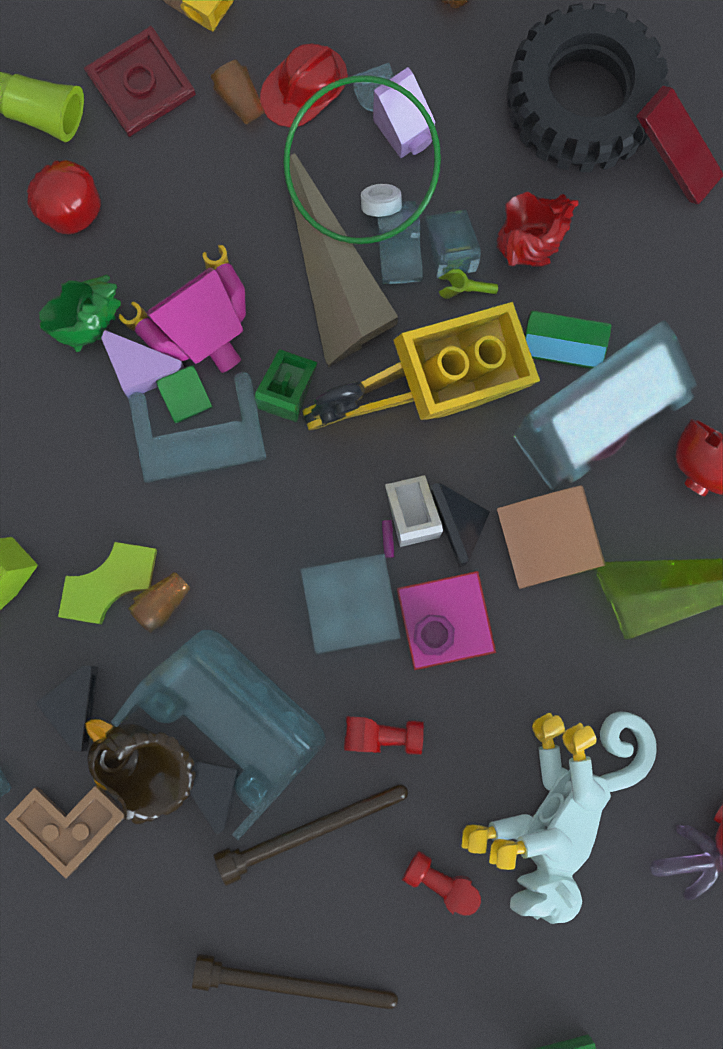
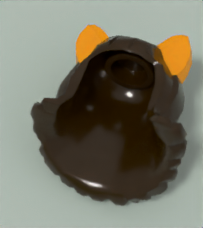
[85,719,196,824]

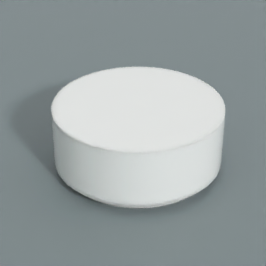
[360,184,402,217]

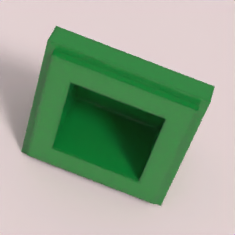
[156,365,212,424]

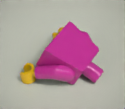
[119,245,246,373]

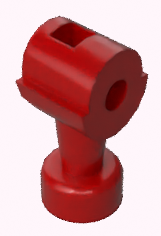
[344,716,424,755]
[402,850,481,916]

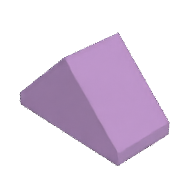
[101,330,185,399]

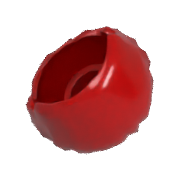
[27,160,101,235]

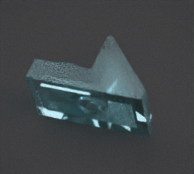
[376,201,423,285]

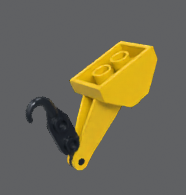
[302,302,540,430]

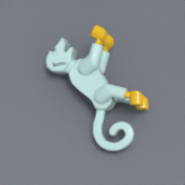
[461,711,657,924]

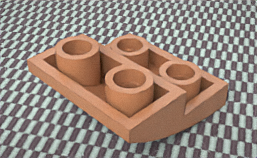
[497,485,606,589]

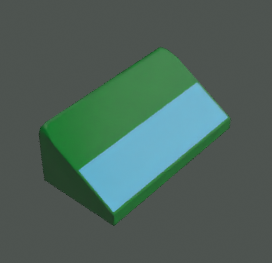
[525,311,612,371]

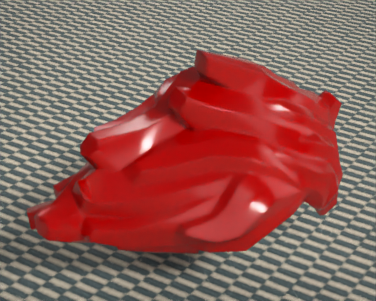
[496,191,579,267]

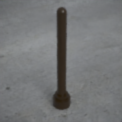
[213,784,408,886]
[192,954,398,1009]

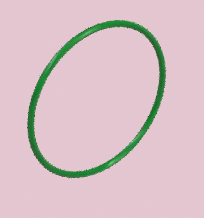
[283,75,441,244]

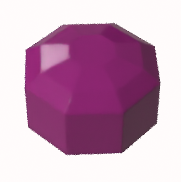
[414,614,455,656]

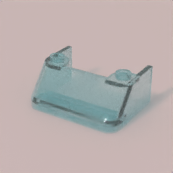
[513,320,697,490]
[111,630,325,840]

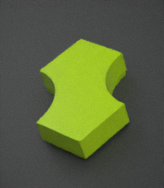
[58,542,157,625]

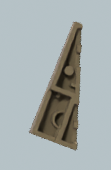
[290,153,398,367]

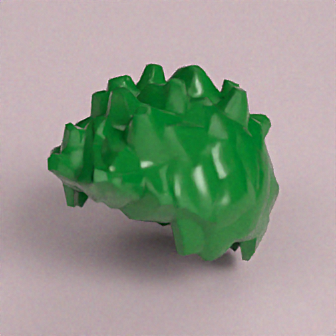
[39,274,121,352]

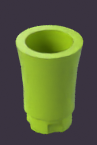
[0,72,84,142]

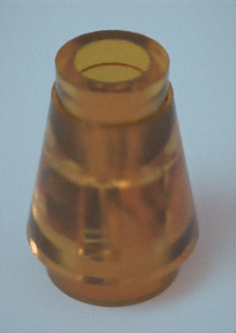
[210,59,265,124]
[128,572,191,633]

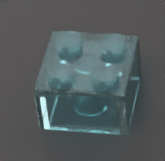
[301,554,400,655]

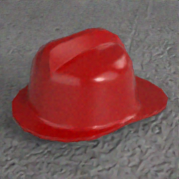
[260,43,348,128]

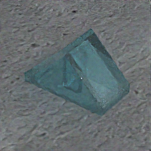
[426,210,481,278]

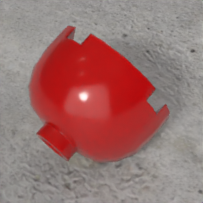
[675,419,723,497]

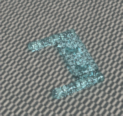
[129,372,266,482]

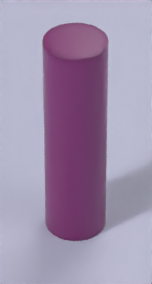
[382,520,394,558]

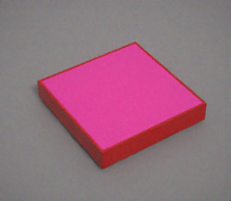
[396,571,496,671]

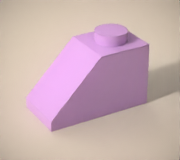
[373,67,435,158]

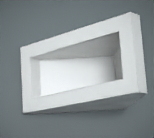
[385,475,443,547]

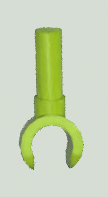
[439,269,498,299]

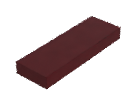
[636,86,723,205]

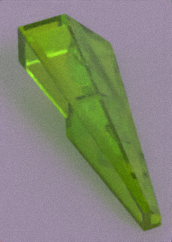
[595,559,723,640]

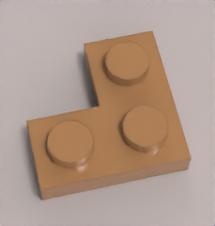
[5,785,124,879]

